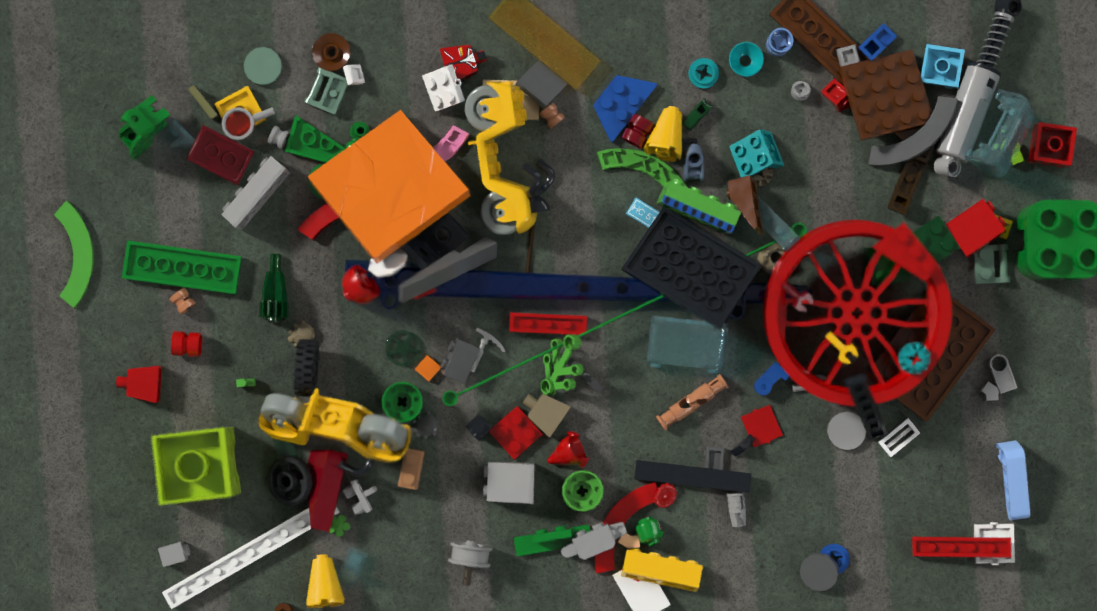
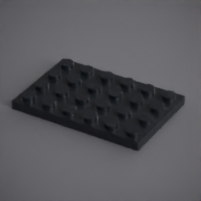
[622,207,762,330]

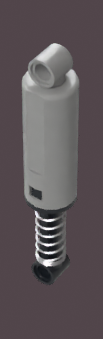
[934,0,1022,177]

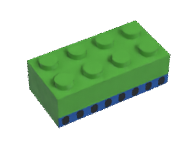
[656,179,741,235]

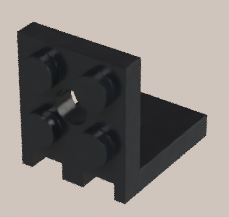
[400,212,470,270]

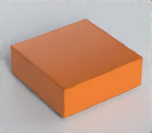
[415,355,440,382]

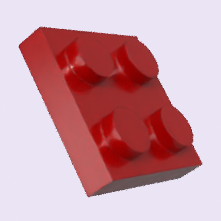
[489,406,543,460]

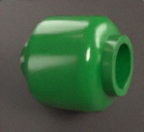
[635,516,664,547]

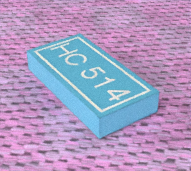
[626,198,659,228]

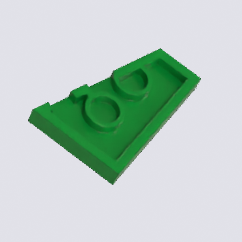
[285,115,346,163]

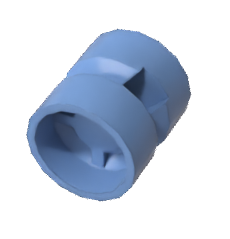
[766,28,794,57]

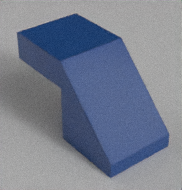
[858,23,897,61]

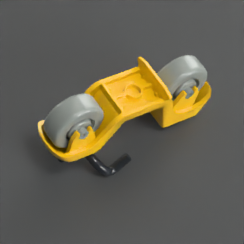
[465,81,555,235]
[258,389,411,477]

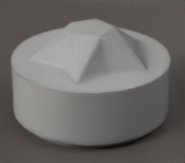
[791,81,811,101]

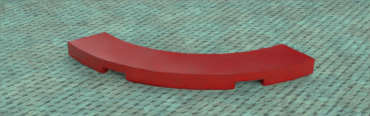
[297,204,340,241]
[595,482,657,573]

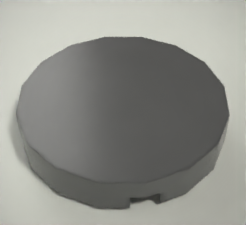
[800,553,839,591]

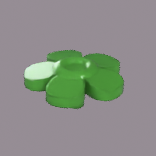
[330,515,350,537]

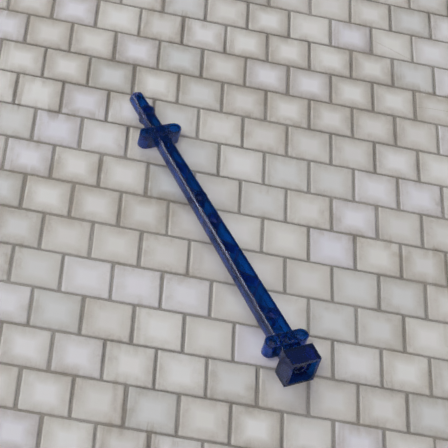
[344,260,812,320]

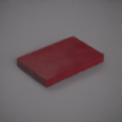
[186,125,255,185]

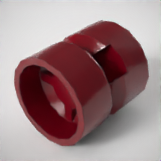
[621,114,655,149]

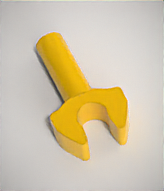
[825,331,858,364]

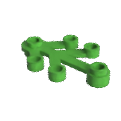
[540,335,583,396]

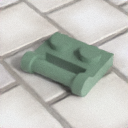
[304,67,348,116]
[973,244,1010,284]

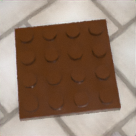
[839,49,932,141]

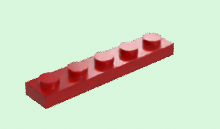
[912,536,1012,557]

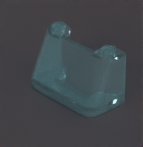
[965,89,1035,179]
[646,316,729,374]

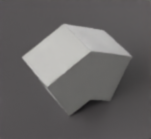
[980,381,999,401]

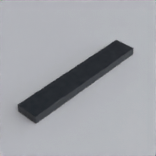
[845,374,888,440]
[634,460,752,493]

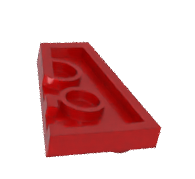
[872,222,941,281]

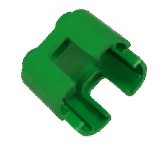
[1017,200,1097,280]

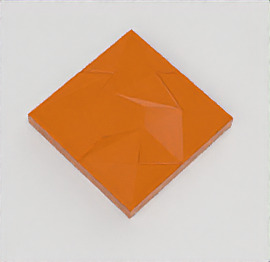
[308,110,470,264]

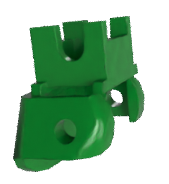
[119,95,170,160]

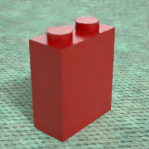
[945,199,1007,258]

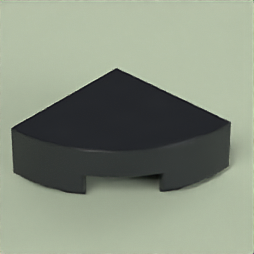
[730,434,755,457]

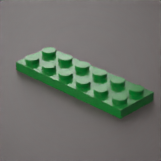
[122,240,242,294]

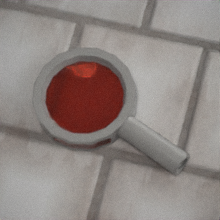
[222,107,275,141]

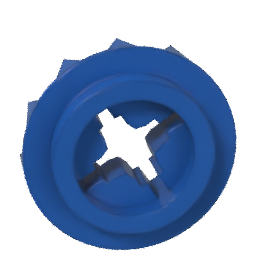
[820,544,850,574]

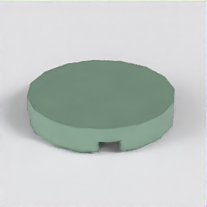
[244,47,282,86]

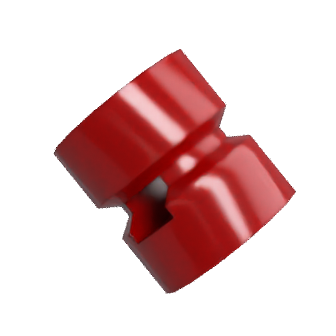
[171,331,203,357]

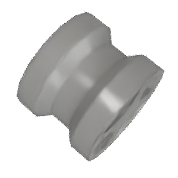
[268,126,290,149]

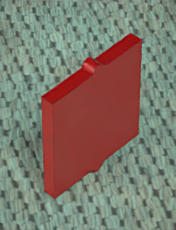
[741,404,783,448]

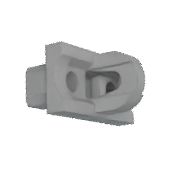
[343,479,378,515]

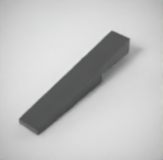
[399,236,497,303]

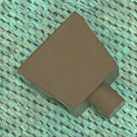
[522,394,570,437]

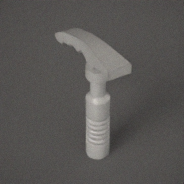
[470,328,505,372]

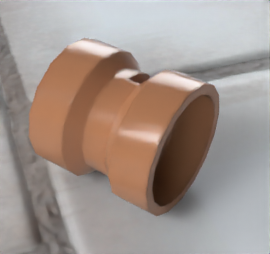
[539,102,565,129]
[169,288,196,314]

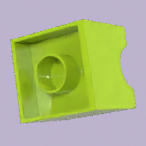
[152,426,241,505]

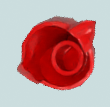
[547,431,589,469]

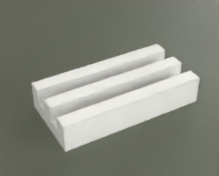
[878,418,920,457]

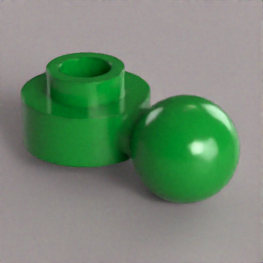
[346,122,369,148]

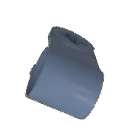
[684,144,704,182]

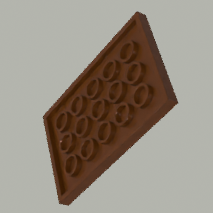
[865,292,996,422]

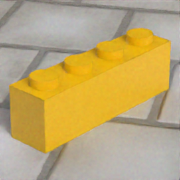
[621,548,703,592]

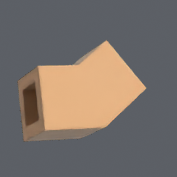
[618,533,640,548]

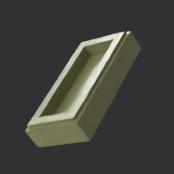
[188,85,220,121]

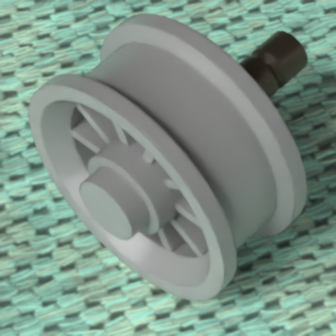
[448,540,493,586]

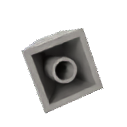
[483,462,534,504]

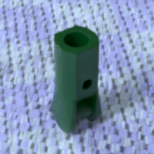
[682,98,713,131]

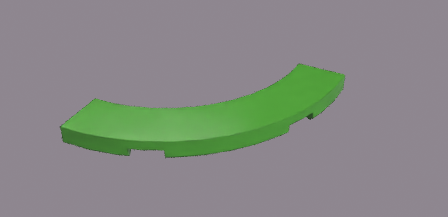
[597,148,687,188]
[54,201,94,308]

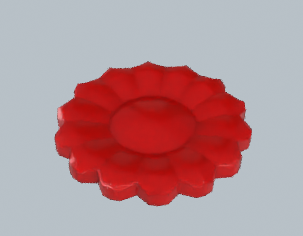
[653,483,677,509]

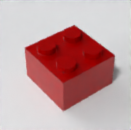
[1028,122,1077,168]

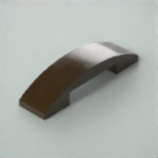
[887,146,935,216]

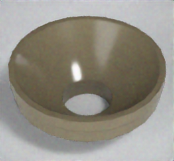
[758,242,788,275]

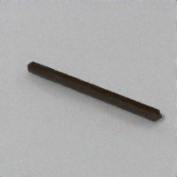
[525,224,535,276]

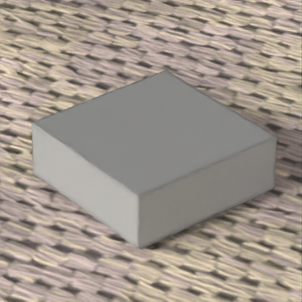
[836,45,860,67]

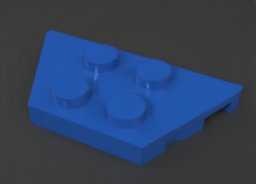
[593,75,657,143]

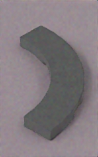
[869,96,958,166]

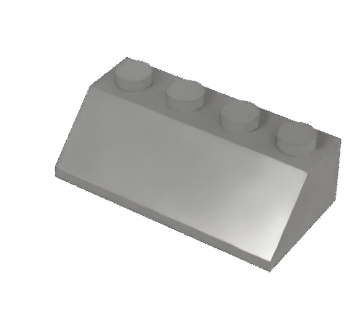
[221,156,291,231]

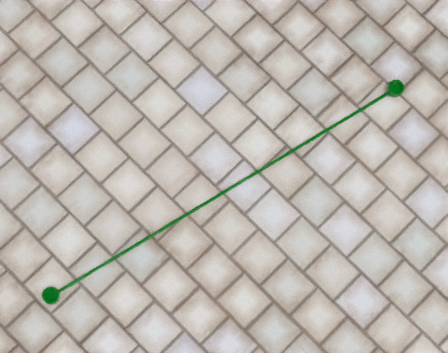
[442,223,807,406]

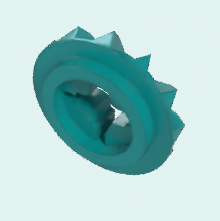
[688,58,719,89]
[899,343,930,374]

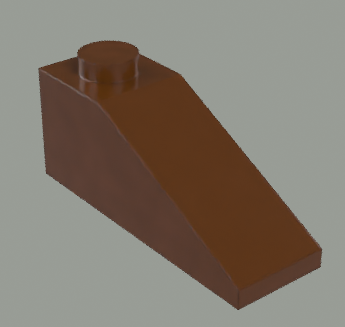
[727,175,763,235]

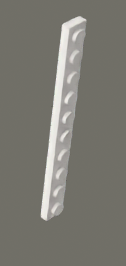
[162,506,340,609]

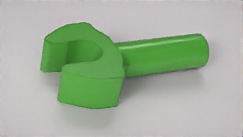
[236,378,256,387]

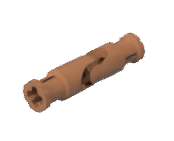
[656,374,729,431]

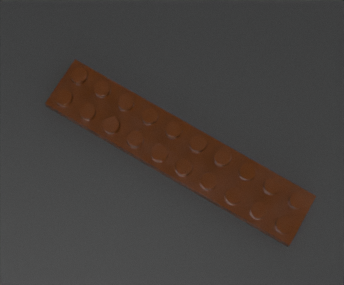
[769,0,923,142]

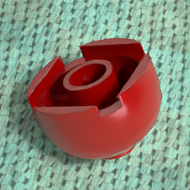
[342,265,380,304]

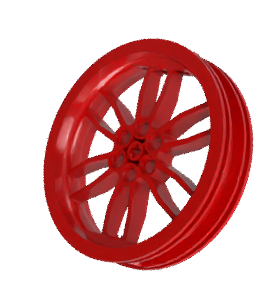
[763,220,952,406]

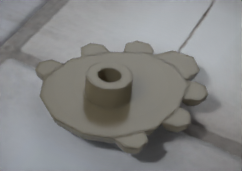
[288,320,315,347]

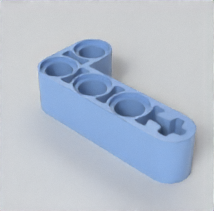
[996,440,1030,521]

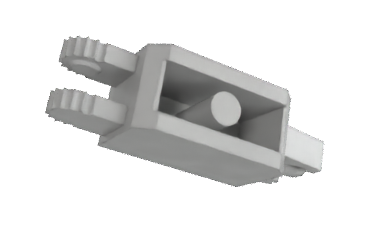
[561,522,627,560]

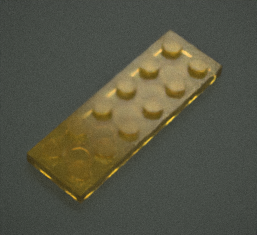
[488,0,601,91]

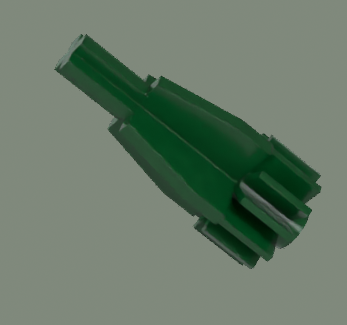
[259,253,289,323]

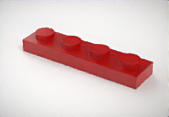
[509,312,587,335]

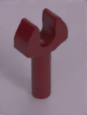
[781,281,813,312]

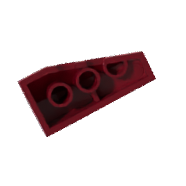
[307,450,348,533]

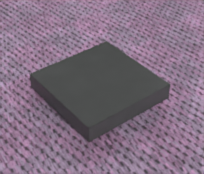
[515,60,568,109]

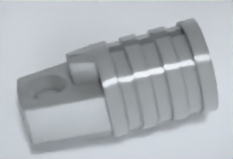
[727,492,746,527]

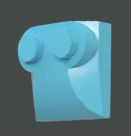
[921,44,965,89]

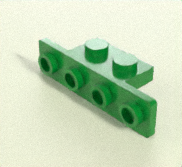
[514,524,590,556]

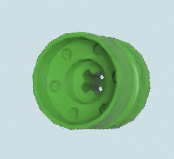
[561,471,603,512]

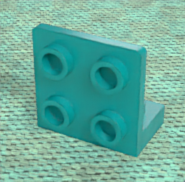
[730,129,784,177]

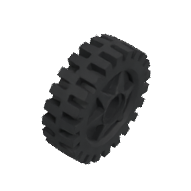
[294,339,319,397]

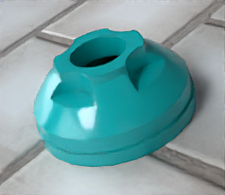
[729,42,764,77]

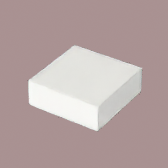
[343,64,365,85]

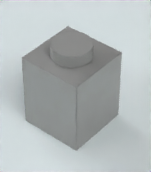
[158,541,190,567]

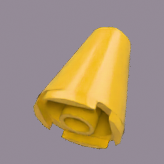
[644,106,682,162]
[306,554,345,608]

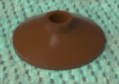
[312,33,350,71]

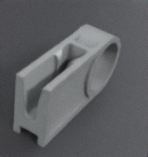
[988,354,1017,394]

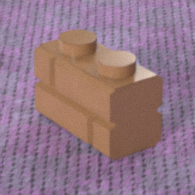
[398,448,425,490]

